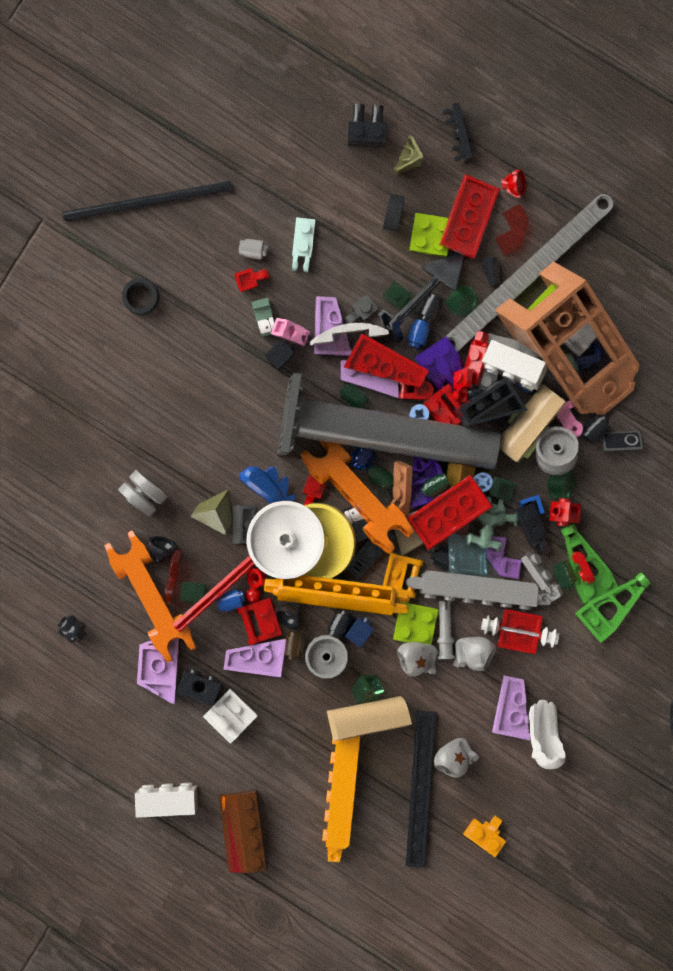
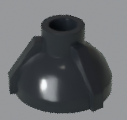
[148,536,176,563]
[274,602,302,629]

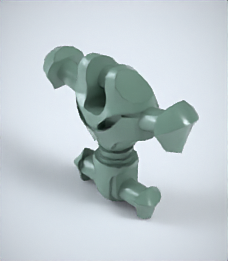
[466,496,519,552]

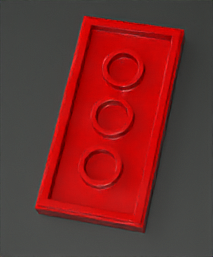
[439,174,500,259]
[407,475,493,550]

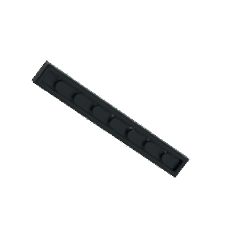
[405,710,436,867]

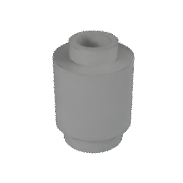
[239,239,268,260]

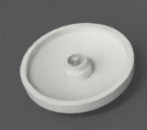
[247,501,325,579]

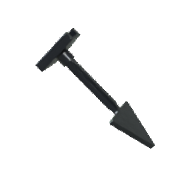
[378,253,465,344]

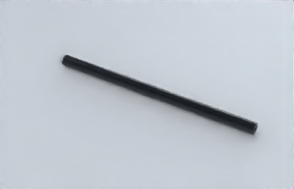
[62,181,232,221]

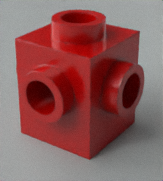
[550,498,581,526]

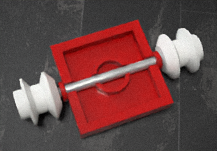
[481,609,559,654]

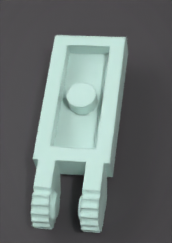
[292,217,315,272]

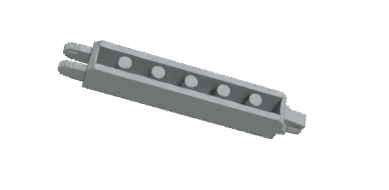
[406,570,551,610]

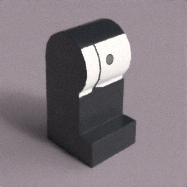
[343,506,368,543]

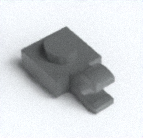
[345,294,378,324]

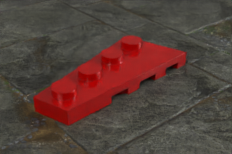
[344,334,429,388]

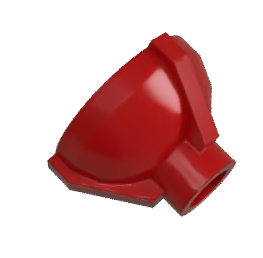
[502,169,526,198]

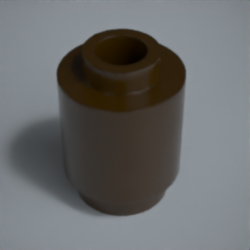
[284,632,305,660]

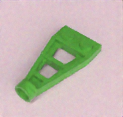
[561,523,618,604]
[575,572,651,643]

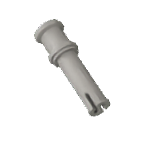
[437,601,455,659]

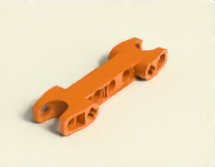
[301,441,414,554]
[104,531,196,663]

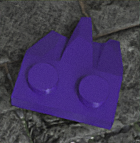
[414,336,465,391]
[410,457,447,510]

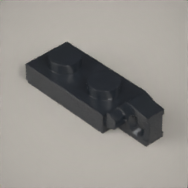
[515,502,551,555]

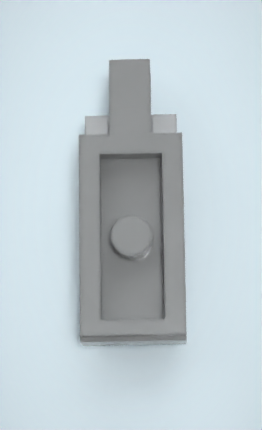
[521,550,563,601]

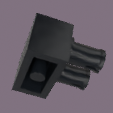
[347,104,387,148]

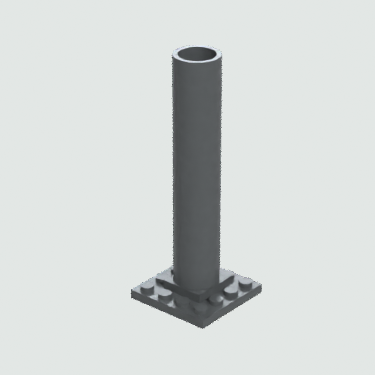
[276,373,500,470]

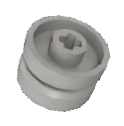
[536,427,579,476]
[118,470,167,517]
[305,635,348,678]

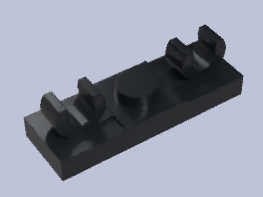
[443,102,473,163]
[346,531,396,580]

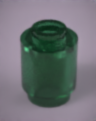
[339,383,368,408]
[366,464,394,491]
[421,473,451,499]
[552,560,577,589]

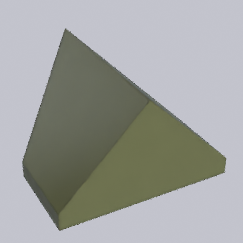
[393,135,423,175]
[191,489,233,535]

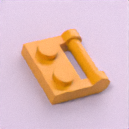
[382,553,424,598]

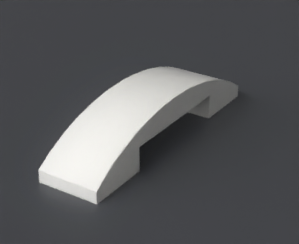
[310,323,389,346]

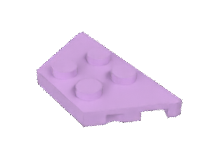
[137,638,179,704]

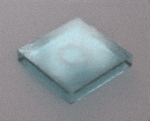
[448,534,487,577]

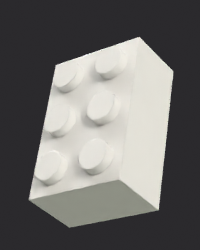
[482,340,547,391]
[135,783,198,817]

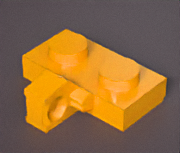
[463,815,506,857]

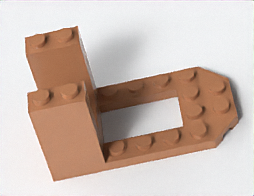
[495,262,639,415]

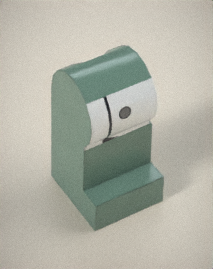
[251,298,274,337]

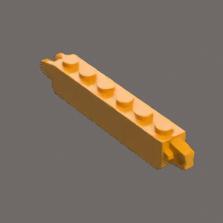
[264,575,410,616]
[322,736,360,862]

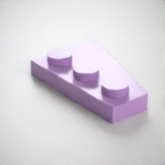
[314,296,352,356]
[341,360,398,398]
[224,639,286,677]
[492,675,531,740]

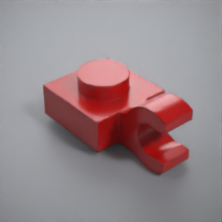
[234,268,270,293]
[452,368,473,403]
[302,475,327,506]

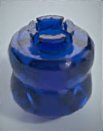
[349,447,377,470]

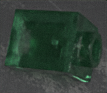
[382,281,413,310]

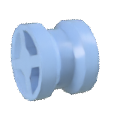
[409,404,429,420]
[474,472,493,492]

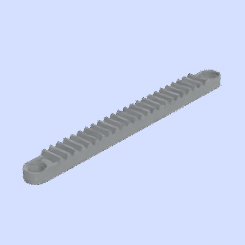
[447,194,613,352]

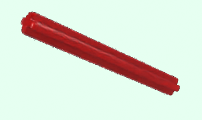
[173,555,255,632]

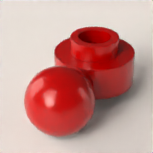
[245,568,266,603]

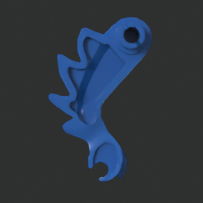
[239,466,296,504]

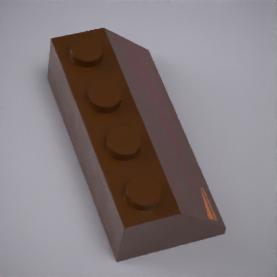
[218,789,267,873]

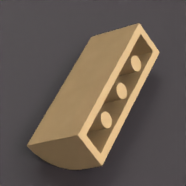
[499,384,567,463]
[327,696,412,742]

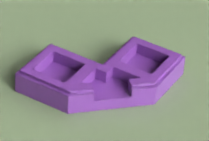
[484,536,522,579]

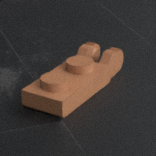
[390,461,412,516]

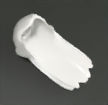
[529,700,566,769]

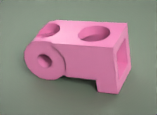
[271,318,310,346]
[555,400,583,437]

